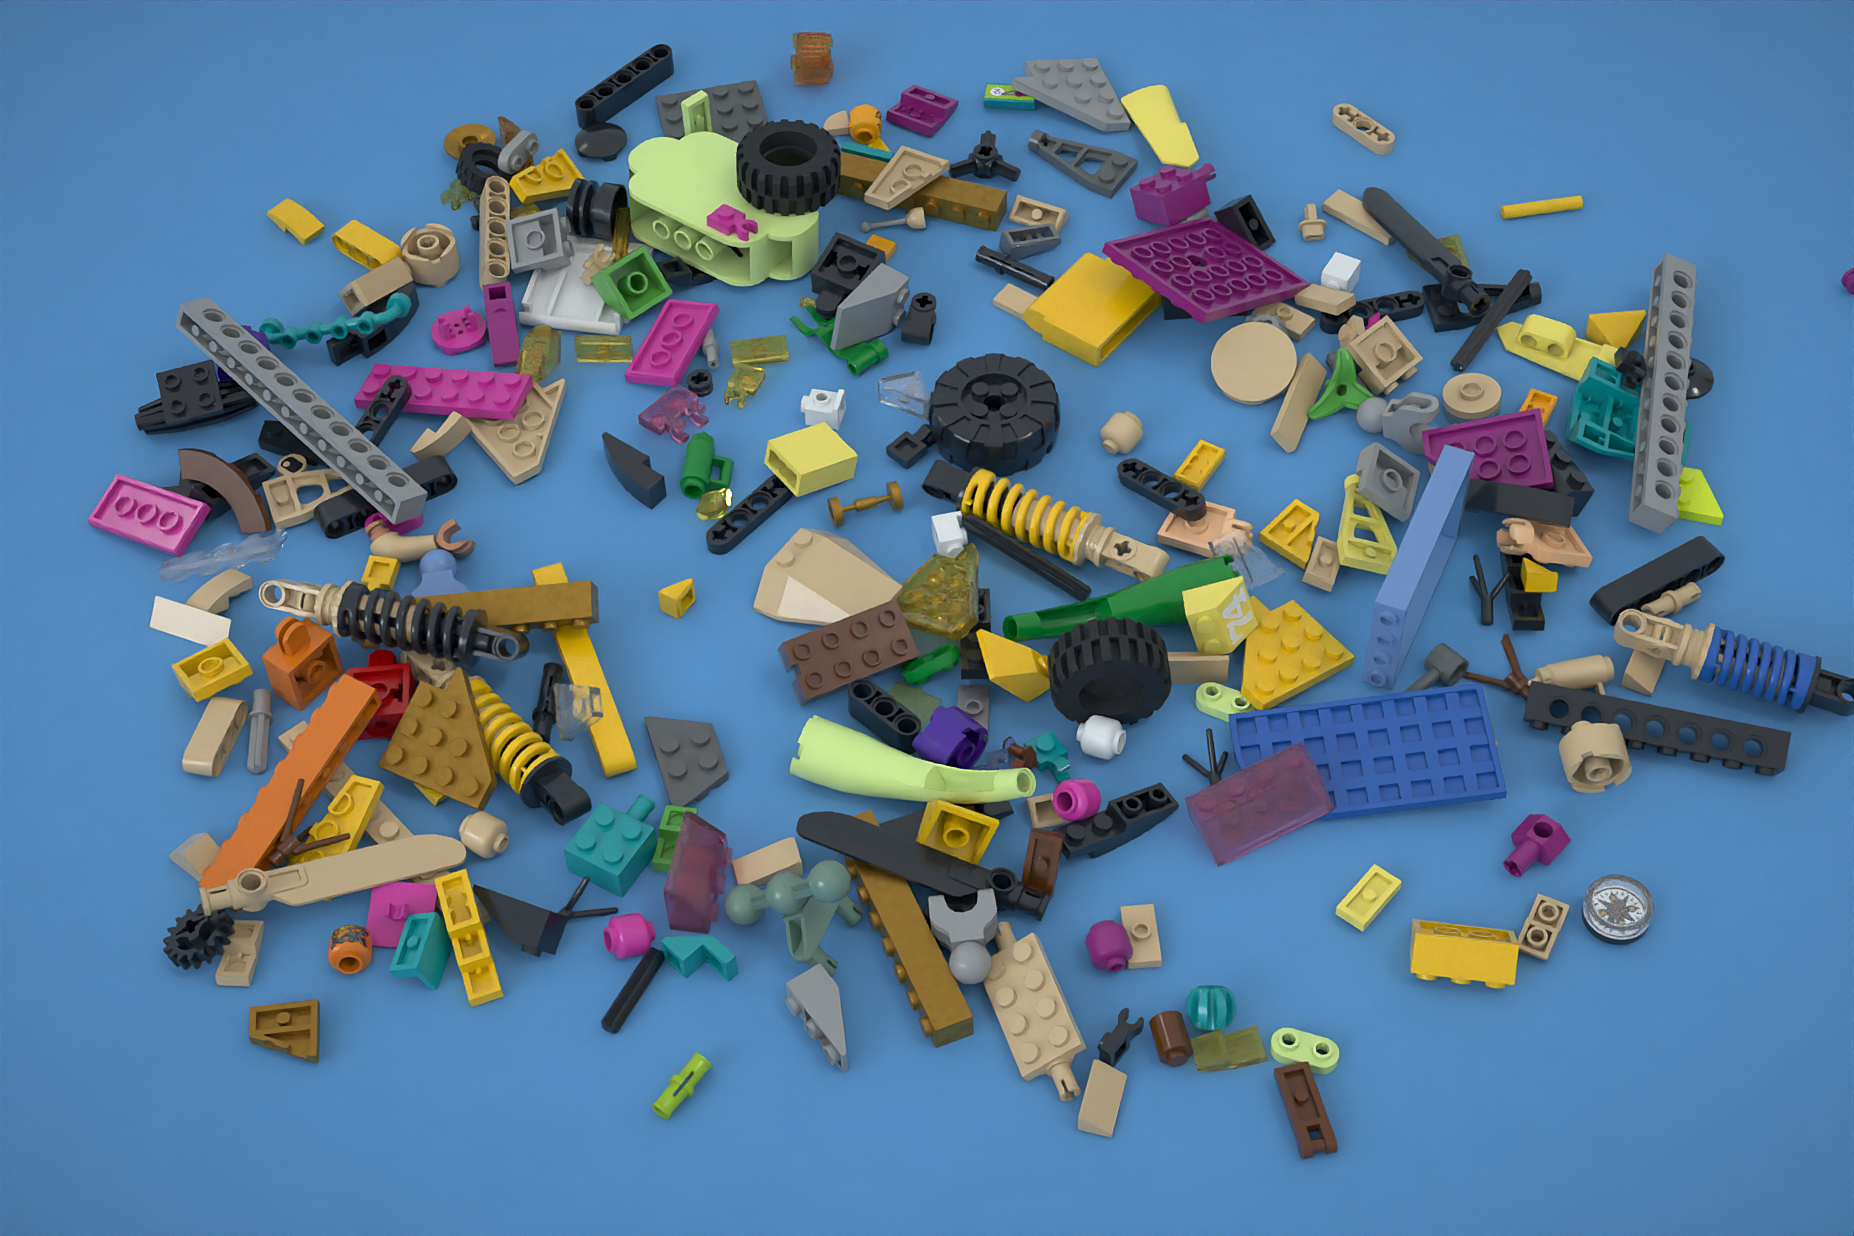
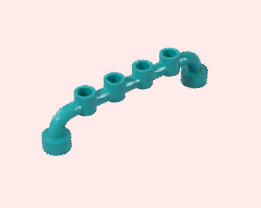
[259,293,411,349]

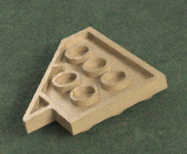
[463,373,566,485]

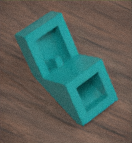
[661,936,738,982]

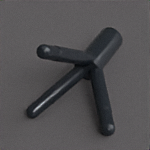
[1469,554,1511,626]
[1182,728,1228,804]
[557,876,618,921]

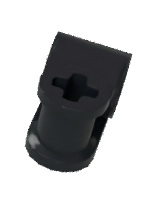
[901,292,936,346]

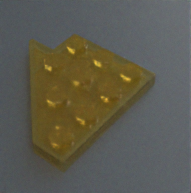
[896,543,979,641]

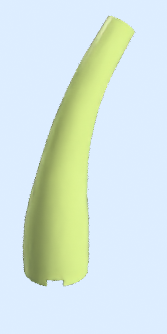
[790,715,1036,804]

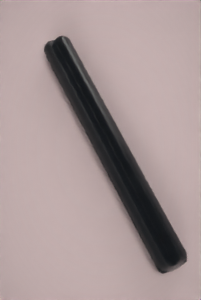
[1450,269,1532,372]
[963,513,1092,601]

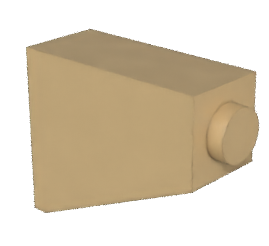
[338,256,413,317]

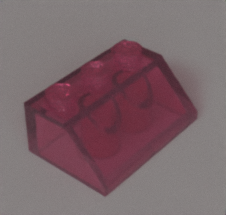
[663,811,733,934]

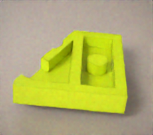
[1677,467,1724,526]

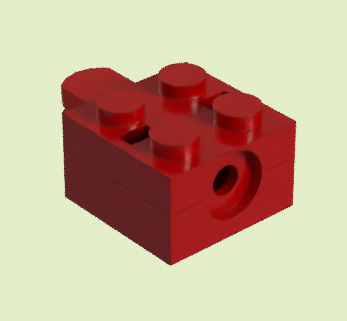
[347,649,416,740]

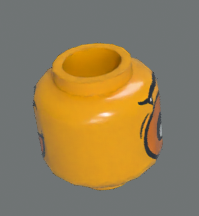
[848,104,882,144]

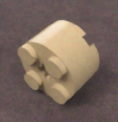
[401,223,460,288]
[1558,721,1632,793]

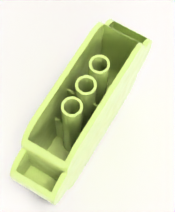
[628,131,819,287]

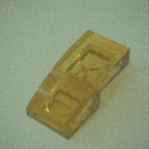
[1190,1025,1268,1072]

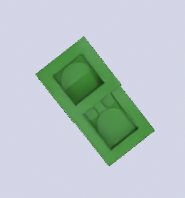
[652,805,698,874]

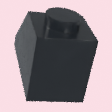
[1214,194,1276,251]

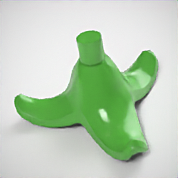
[1307,348,1375,420]

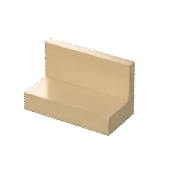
[1167,652,1229,684]

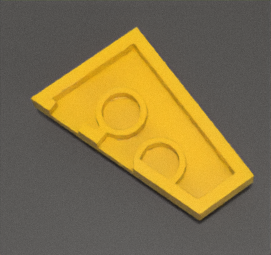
[509,148,585,203]

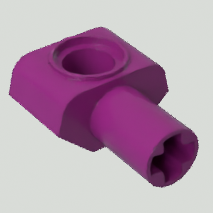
[1503,814,1571,877]

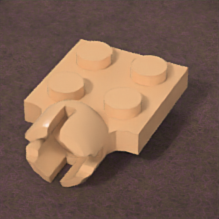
[1157,501,1253,558]
[1496,517,1593,568]

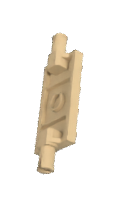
[983,921,1086,1101]

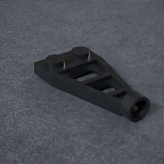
[1422,282,1542,333]

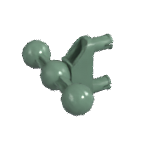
[724,860,864,976]

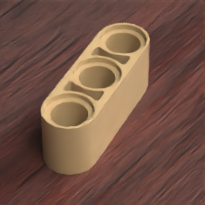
[182,695,248,777]

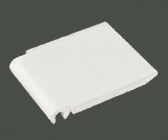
[519,235,656,336]

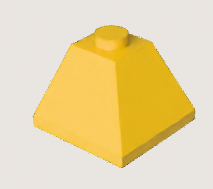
[976,629,1050,703]

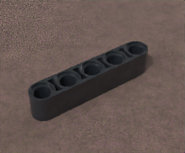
[575,44,675,129]
[314,455,458,539]
[1589,535,1725,626]

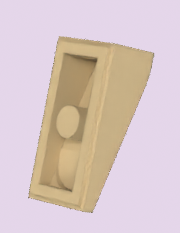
[732,837,803,886]

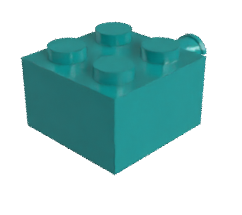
[564,794,657,898]

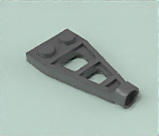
[1028,129,1138,199]

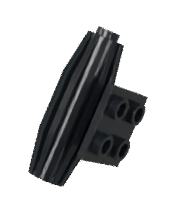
[134,359,259,435]

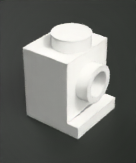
[801,389,846,430]
[932,511,968,562]

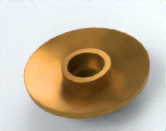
[444,124,496,160]

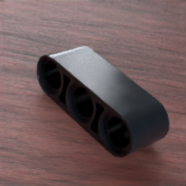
[848,678,921,754]

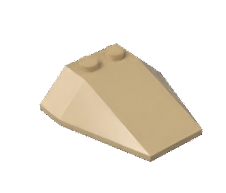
[753,528,903,626]

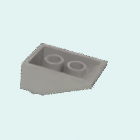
[830,263,910,350]

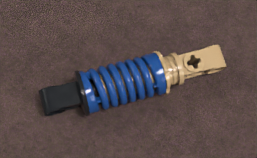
[1613,609,1854,716]

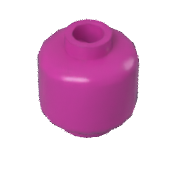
[1052,778,1101,822]
[603,912,655,959]

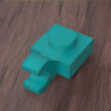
[1024,730,1071,784]

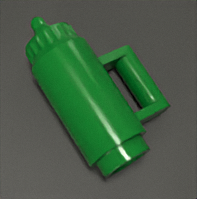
[680,431,734,499]

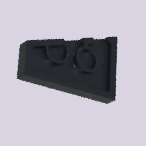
[258,420,331,469]

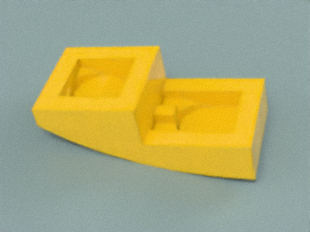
[267,198,325,245]

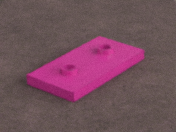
[624,299,720,387]
[87,473,211,558]

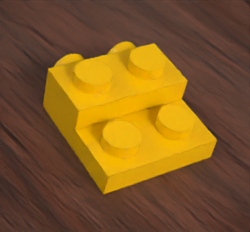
[171,637,253,702]

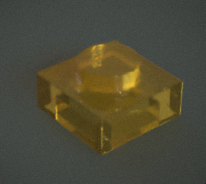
[696,488,733,521]

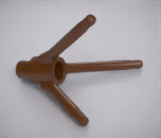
[1462,634,1529,701]
[267,778,350,868]

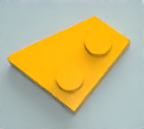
[1259,499,1320,570]

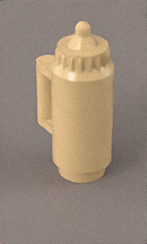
[1528,654,1614,710]

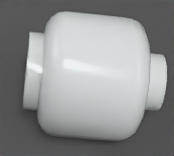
[1077,715,1126,760]

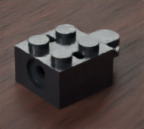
[810,232,886,320]

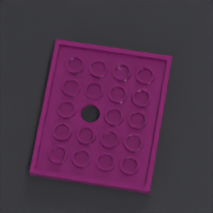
[1102,216,1310,323]

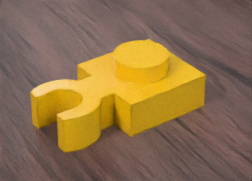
[361,555,401,591]

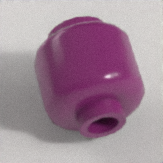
[1085,920,1133,973]

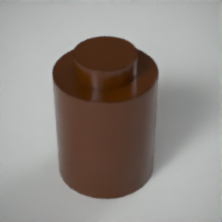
[1149,1011,1193,1067]

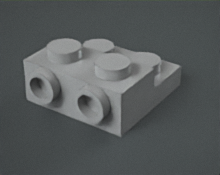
[506,207,575,274]
[1355,442,1420,522]

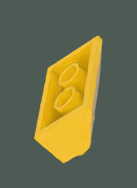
[1409,919,1519,989]

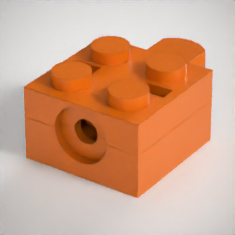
[262,616,344,712]

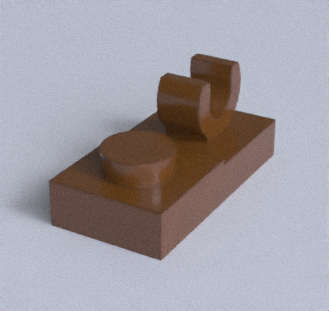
[1021,828,1065,900]

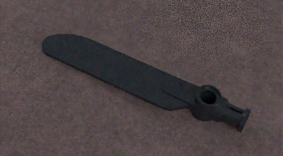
[1362,187,1491,316]
[796,811,1051,921]

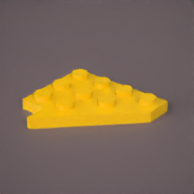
[1240,595,1355,710]

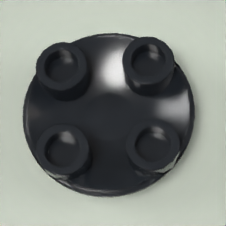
[575,122,627,162]

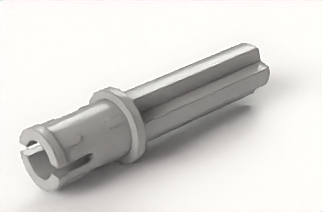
[247,688,273,774]

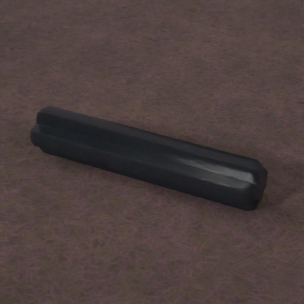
[601,947,665,1034]

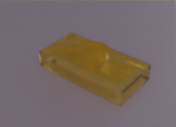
[730,334,789,368]
[574,335,634,363]

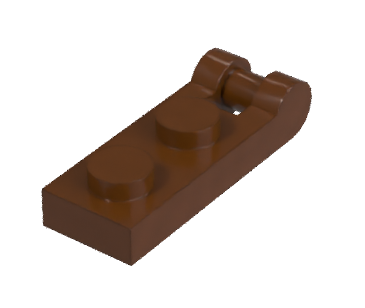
[1274,1061,1338,1160]

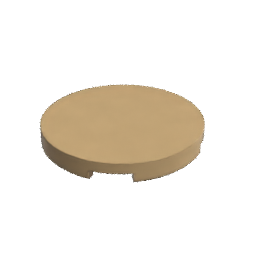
[1211,322,1297,405]

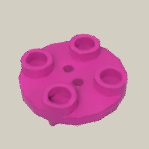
[431,305,487,356]

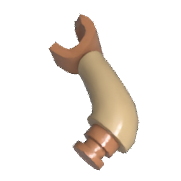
[365,518,476,563]

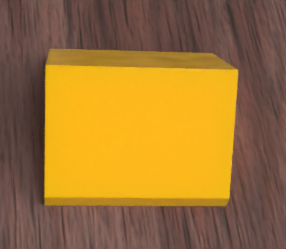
[916,799,999,865]

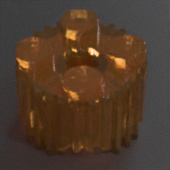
[790,32,834,85]

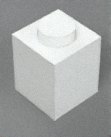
[1320,252,1361,293]

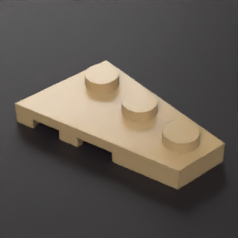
[864,146,950,210]

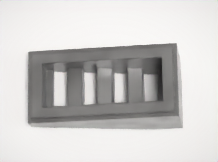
[999,223,1061,261]

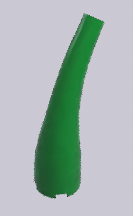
[1002,553,1240,642]

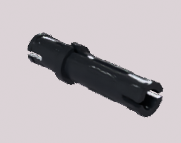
[975,245,1055,291]
[532,662,563,744]

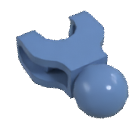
[410,549,469,597]

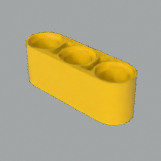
[331,220,404,271]

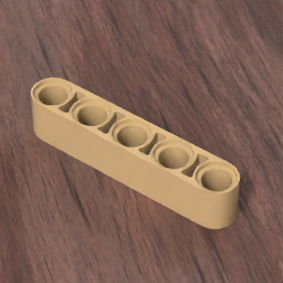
[479,176,510,290]

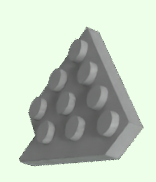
[1011,58,1131,132]

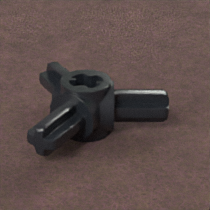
[948,130,1021,182]

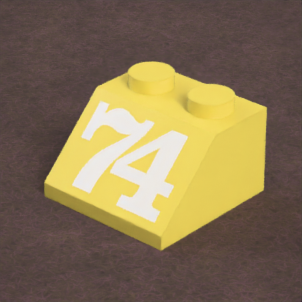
[1182,576,1258,656]

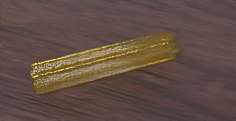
[611,207,631,263]

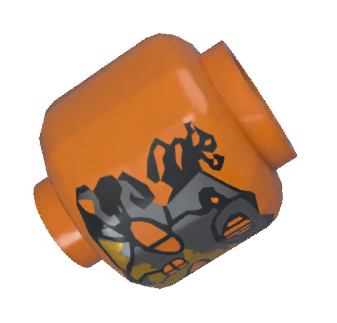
[328,925,373,974]

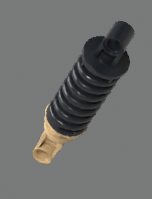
[259,578,529,668]

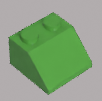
[590,245,673,321]

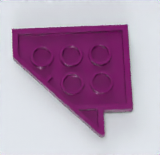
[1422,408,1555,490]

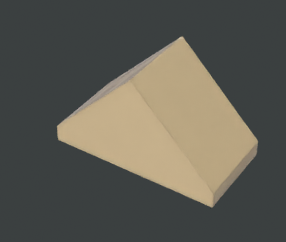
[169,833,220,882]

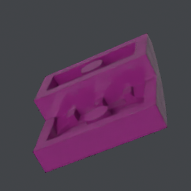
[886,85,958,137]

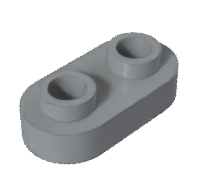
[498,130,539,174]

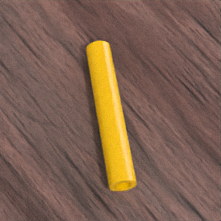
[1500,195,1583,219]

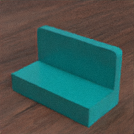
[389,912,453,989]

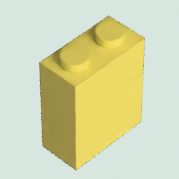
[764,422,858,497]

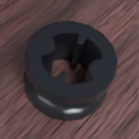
[687,369,713,397]

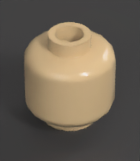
[1100,411,1143,455]
[459,811,509,859]

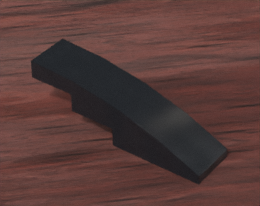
[1499,548,1545,631]

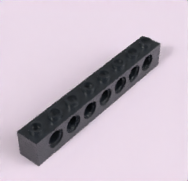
[1523,680,1792,777]

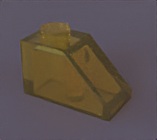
[515,325,561,381]

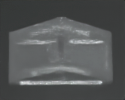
[878,370,930,421]

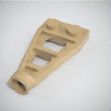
[262,468,354,531]

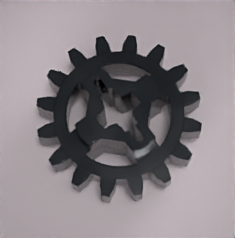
[163,904,235,970]

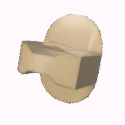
[1298,203,1327,241]

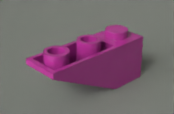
[482,281,522,367]

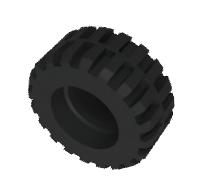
[736,119,841,216]
[1047,617,1172,725]

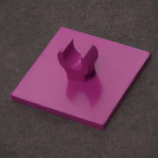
[366,882,438,948]

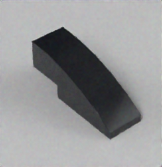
[602,432,667,510]
[188,452,277,522]

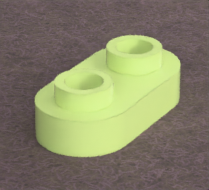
[1195,682,1256,722]
[1270,1028,1339,1074]

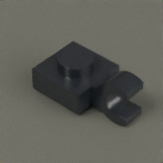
[1614,346,1647,390]
[886,423,934,469]
[1097,1008,1144,1068]

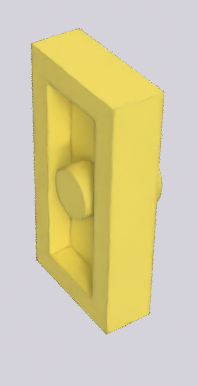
[1335,864,1402,932]

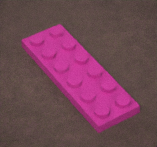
[354,364,533,420]

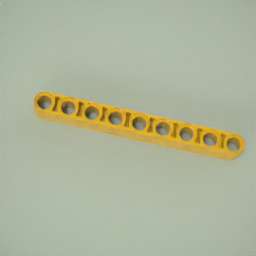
[531,562,637,778]

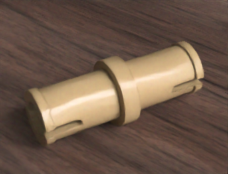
[1641,582,1701,617]

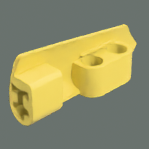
[1121,85,1199,169]
[1496,314,1619,381]

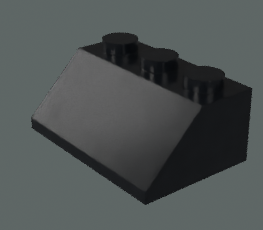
[1544,430,1595,517]

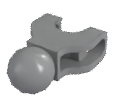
[1356,392,1440,455]
[928,888,998,984]

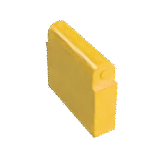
[1023,253,1162,368]

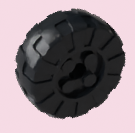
[928,353,1061,477]

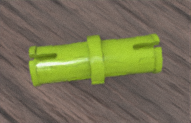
[651,1053,712,1120]

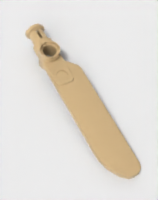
[199,834,466,916]

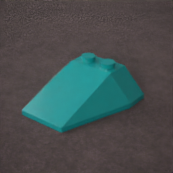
[1564,356,1692,467]

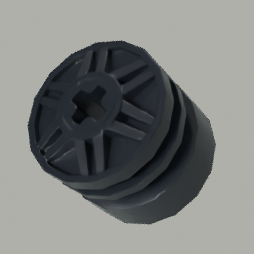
[566,178,628,241]

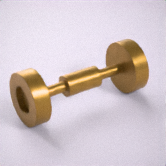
[827,481,904,527]

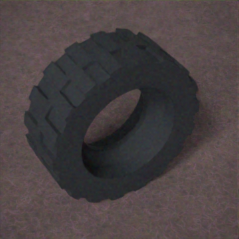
[456,142,518,195]

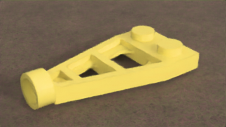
[1337,474,1397,575]

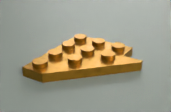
[378,667,497,811]

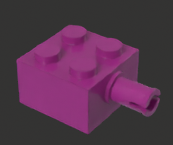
[1130,163,1216,227]

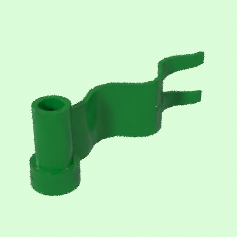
[789,304,889,376]

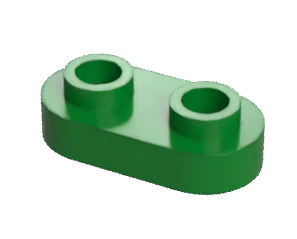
[900,642,961,686]

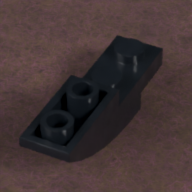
[326,282,420,367]
[959,587,991,679]
[1052,782,1179,861]

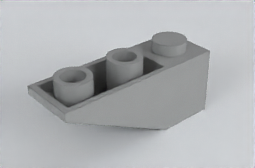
[785,963,848,1073]

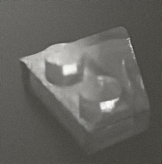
[1208,529,1286,591]
[553,683,603,741]

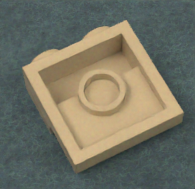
[1345,315,1423,396]

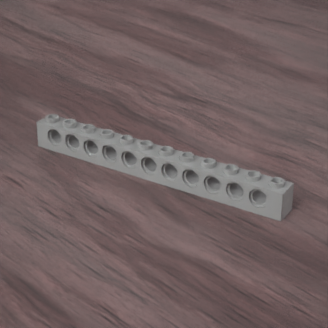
[1628,253,1698,534]
[175,297,428,525]

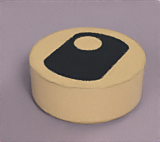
[277,454,308,477]

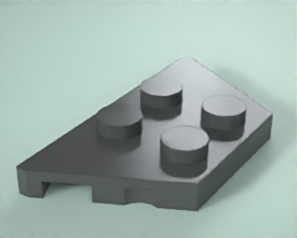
[644,716,729,807]

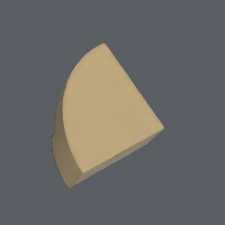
[823,110,849,136]

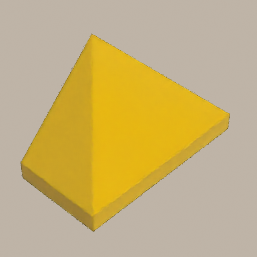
[1585,310,1646,349]

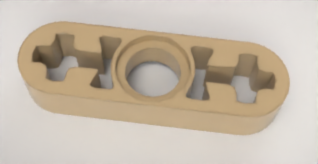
[1332,103,1395,155]

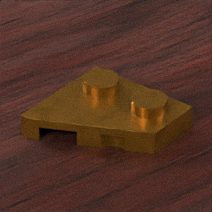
[248,999,320,1063]

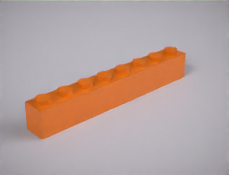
[198,674,382,913]

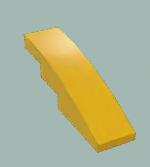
[434,869,504,1007]

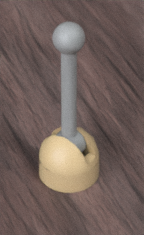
[861,207,926,232]

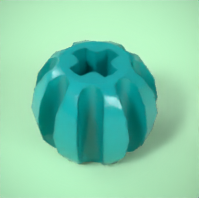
[1185,985,1237,1030]

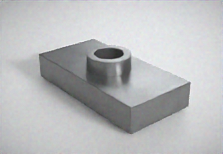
[958,685,990,742]

